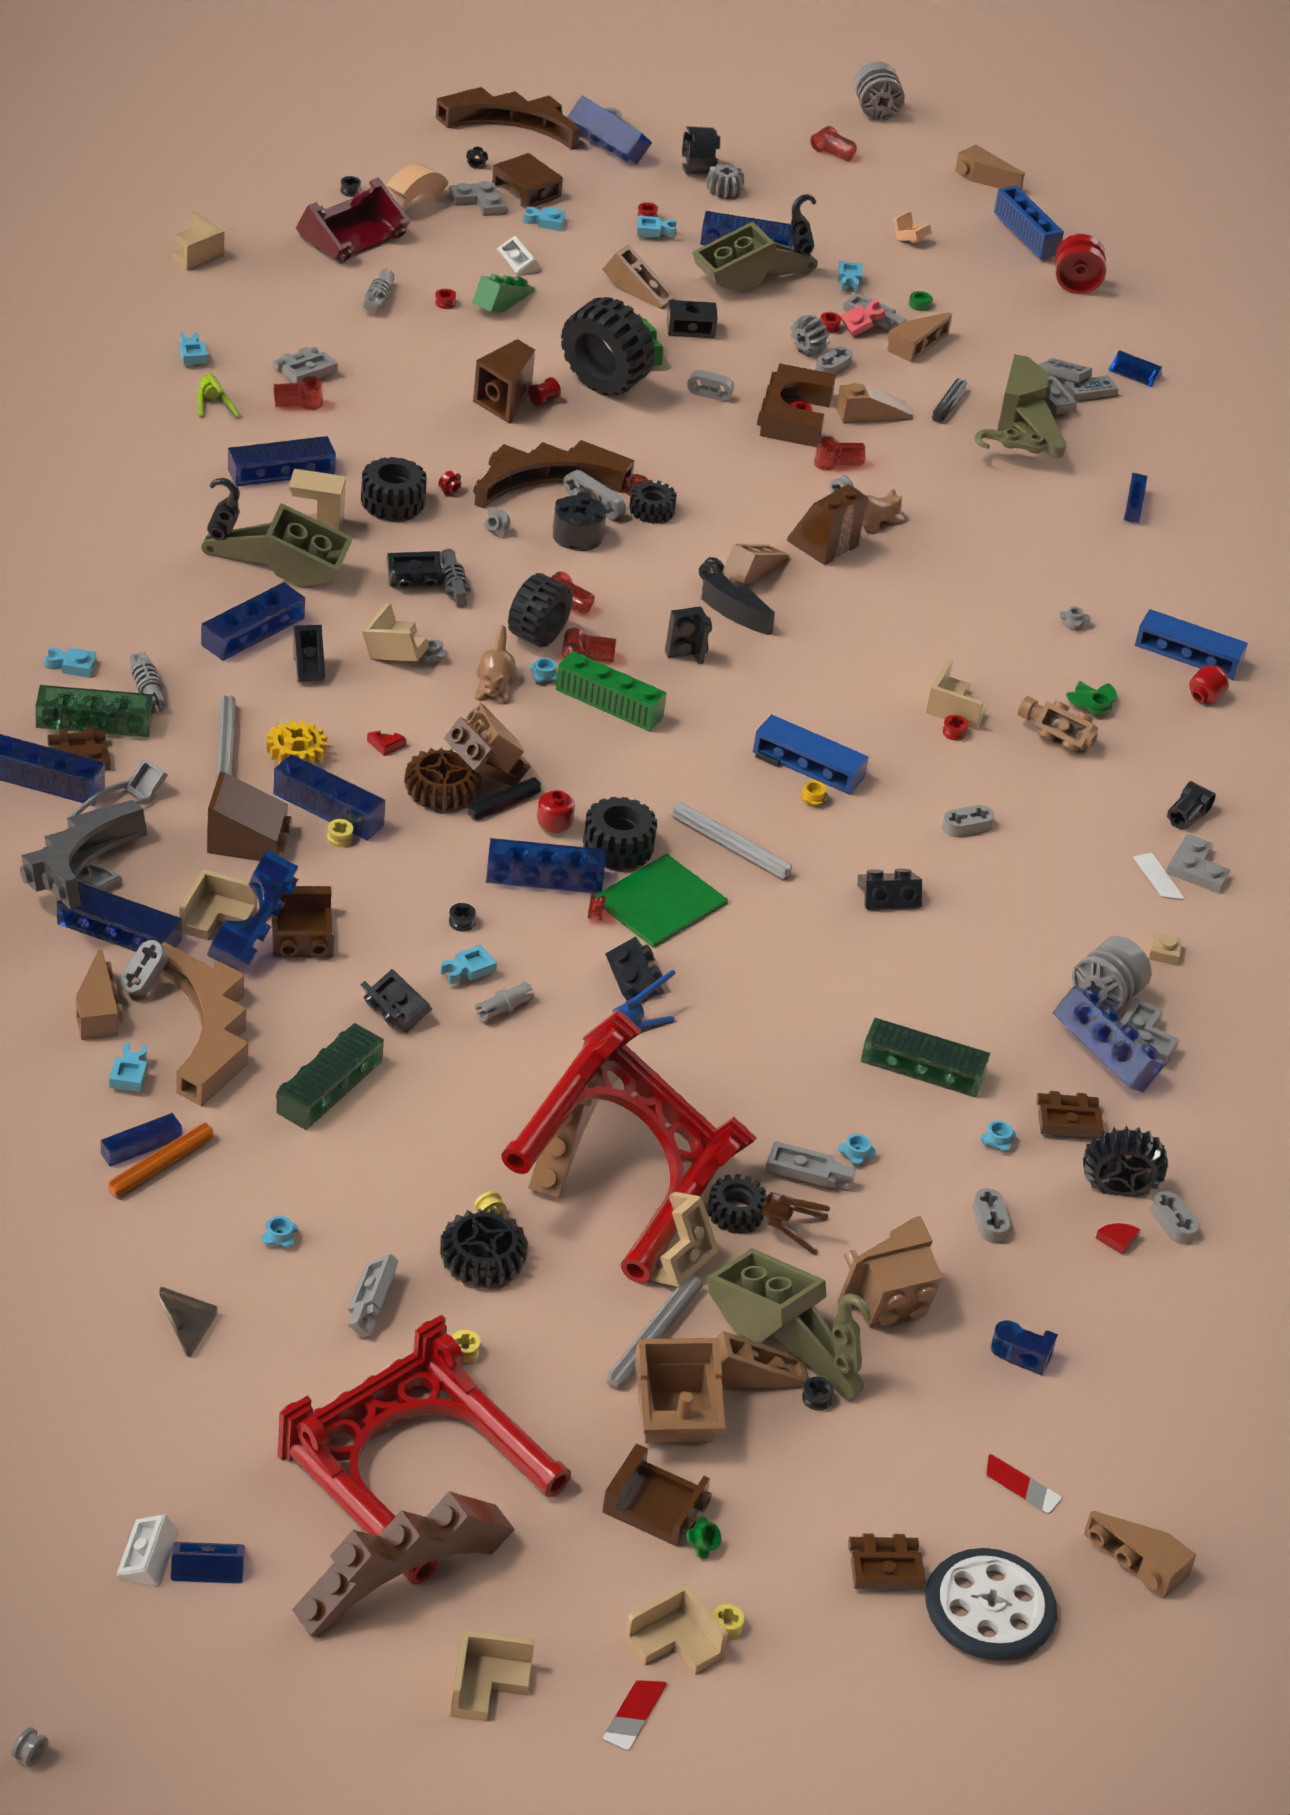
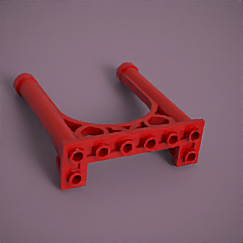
[501,1009,757,1283]
[277,1314,572,1585]

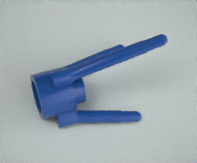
[612,970,676,1029]

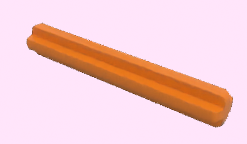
[108,1122,214,1197]

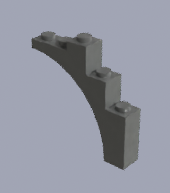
[20,800,147,909]

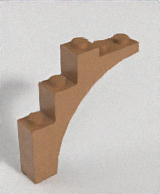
[156,942,248,1107]
[528,1041,618,1198]

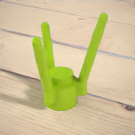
[196,373,240,418]

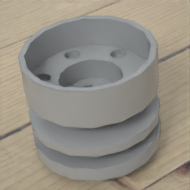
[854,62,905,120]
[1072,936,1152,1014]

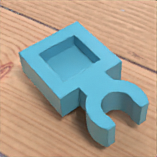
[523,207,566,231]
[637,216,677,238]
[838,261,862,292]
[179,332,208,365]
[44,647,96,678]
[440,945,497,985]
[109,1042,147,1092]

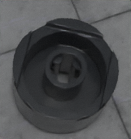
[682,126,721,173]
[553,491,607,551]

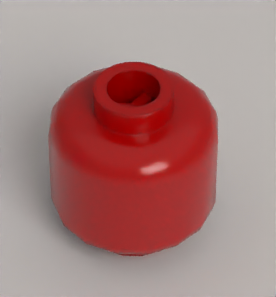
[1189,665,1229,704]
[537,790,575,833]

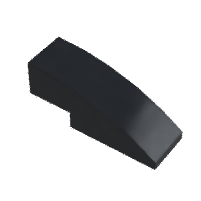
[701,572,775,635]

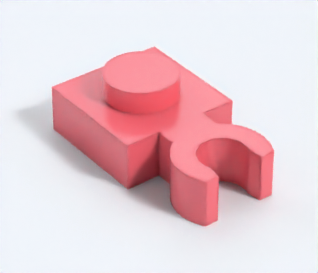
[841,299,886,337]

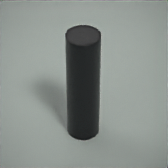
[755,751,780,767]

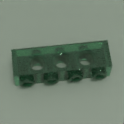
[35,685,153,737]

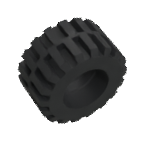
[361,457,427,520]
[508,573,573,648]
[583,797,657,870]

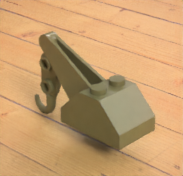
[974,354,1067,458]
[708,1248,871,1399]

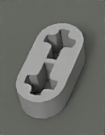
[816,347,852,375]
[687,370,735,401]
[942,805,994,837]
[121,940,169,997]
[973,1188,1010,1243]
[1151,1191,1199,1244]

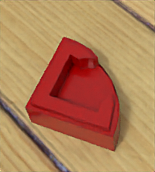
[367,731,406,756]
[1096,1223,1141,1254]

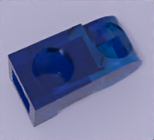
[990,1320,1058,1376]

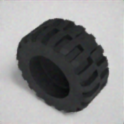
[561,297,656,396]

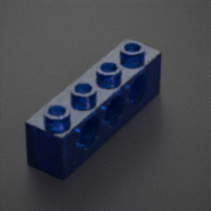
[201,582,305,661]
[486,838,606,894]
[1052,986,1166,1092]

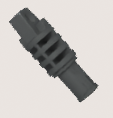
[440,549,470,607]

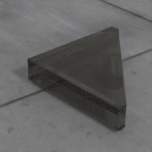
[159,1286,218,1357]

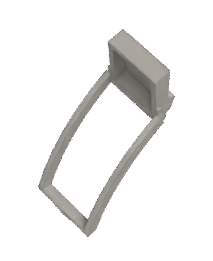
[71,759,168,816]

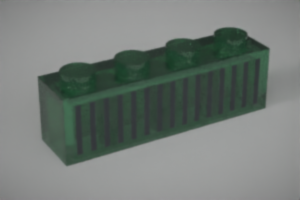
[860,1017,991,1098]
[276,1023,384,1130]

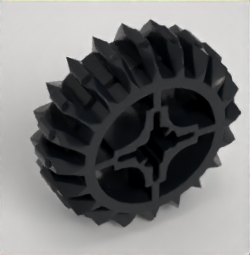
[1083,1125,1168,1197]
[440,1208,528,1288]

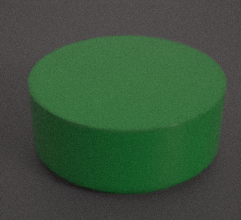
[909,291,933,311]

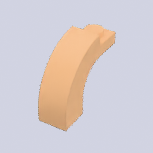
[386,163,449,212]

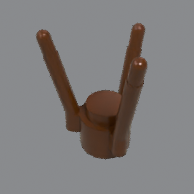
[762,1192,830,1255]

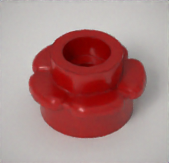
[438,471,462,494]

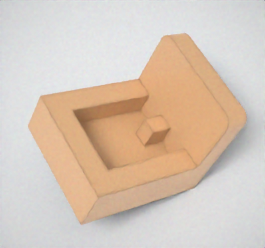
[893,212,932,243]

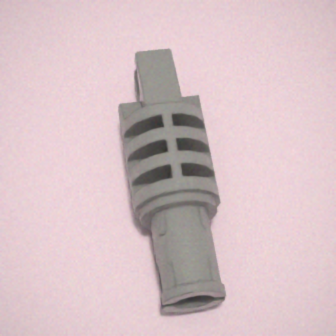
[363,269,395,313]
[130,652,167,713]

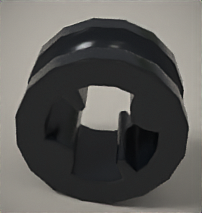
[340,176,361,197]
[698,557,724,581]
[449,903,476,932]
[802,1377,834,1411]

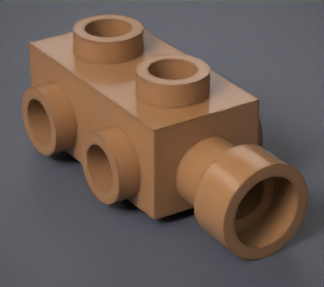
[1018,696,1098,753]

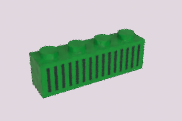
[556,651,667,732]

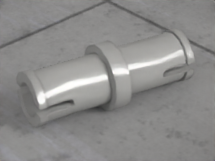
[475,982,534,1021]

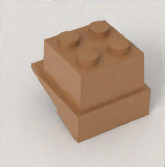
[838,1216,943,1327]
[635,1338,726,1443]

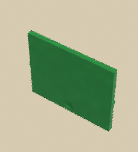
[592,853,728,948]

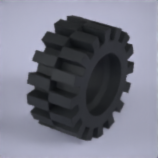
[629,480,677,524]
[707,1174,767,1234]

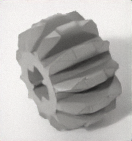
[706,163,745,198]
[790,314,830,356]

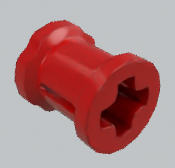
[528,377,561,406]

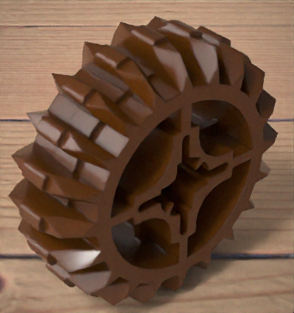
[404,747,481,812]

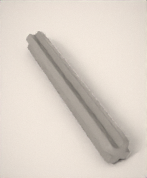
[216,695,236,782]
[672,802,792,879]
[607,1275,702,1389]

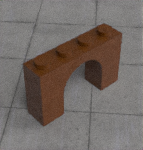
[757,363,836,448]

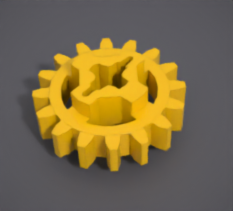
[266,719,328,769]

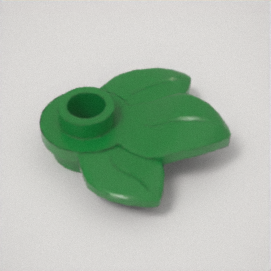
[1066,681,1117,716]

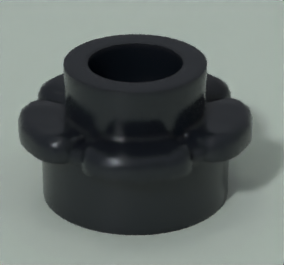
[466,147,488,169]

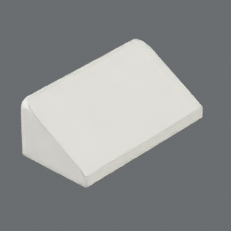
[497,236,542,275]
[116,1514,178,1586]

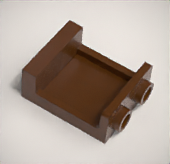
[492,153,563,209]
[444,717,531,786]
[271,886,334,957]
[602,1443,712,1547]

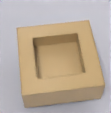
[1149,932,1182,965]

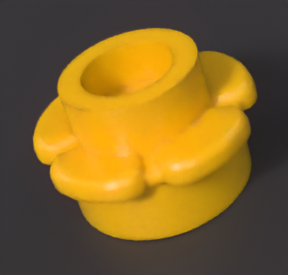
[800,781,828,806]

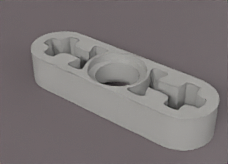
[563,470,626,520]

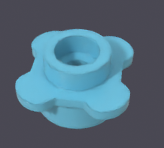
[530,658,558,682]
[981,1120,1016,1151]
[838,1134,876,1165]
[262,1216,297,1248]

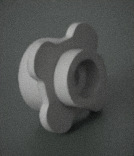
[484,506,510,537]
[1059,606,1091,630]
[421,640,446,664]

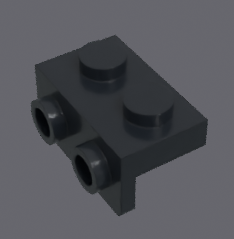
[386,551,445,588]
[857,868,922,910]
[605,937,665,1001]
[361,969,433,1034]

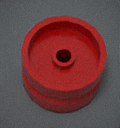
[1055,234,1107,294]

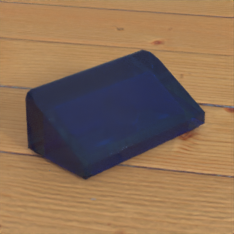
[1108,350,1162,387]
[170,1542,245,1584]

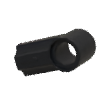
[1167,781,1216,829]

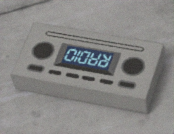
[1039,358,1092,383]
[1064,375,1119,401]

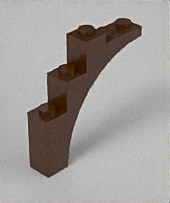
[436,87,580,150]
[473,440,635,508]
[292,1491,515,1638]

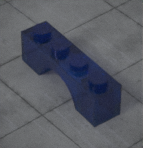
[207,849,299,971]

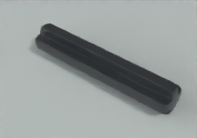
[932,378,967,423]
[467,777,542,820]

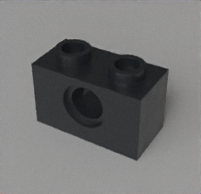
[666,300,718,338]

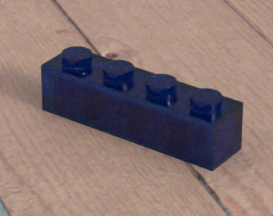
[1123,473,1148,523]
[101,1113,182,1166]

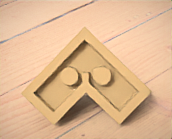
[172,211,225,270]
[289,469,346,531]
[362,604,429,661]
[926,659,986,730]
[179,869,258,940]
[651,1192,719,1287]
[624,1582,728,1674]
[450,1630,534,1721]

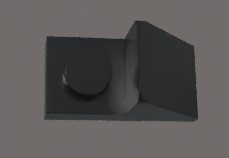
[293,625,326,682]

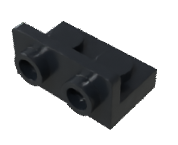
[665,606,712,664]

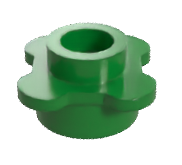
[686,1516,721,1559]

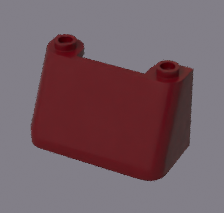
[296,177,411,261]

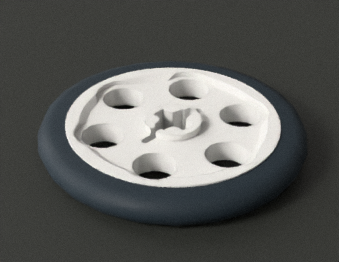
[925,1548,1057,1661]

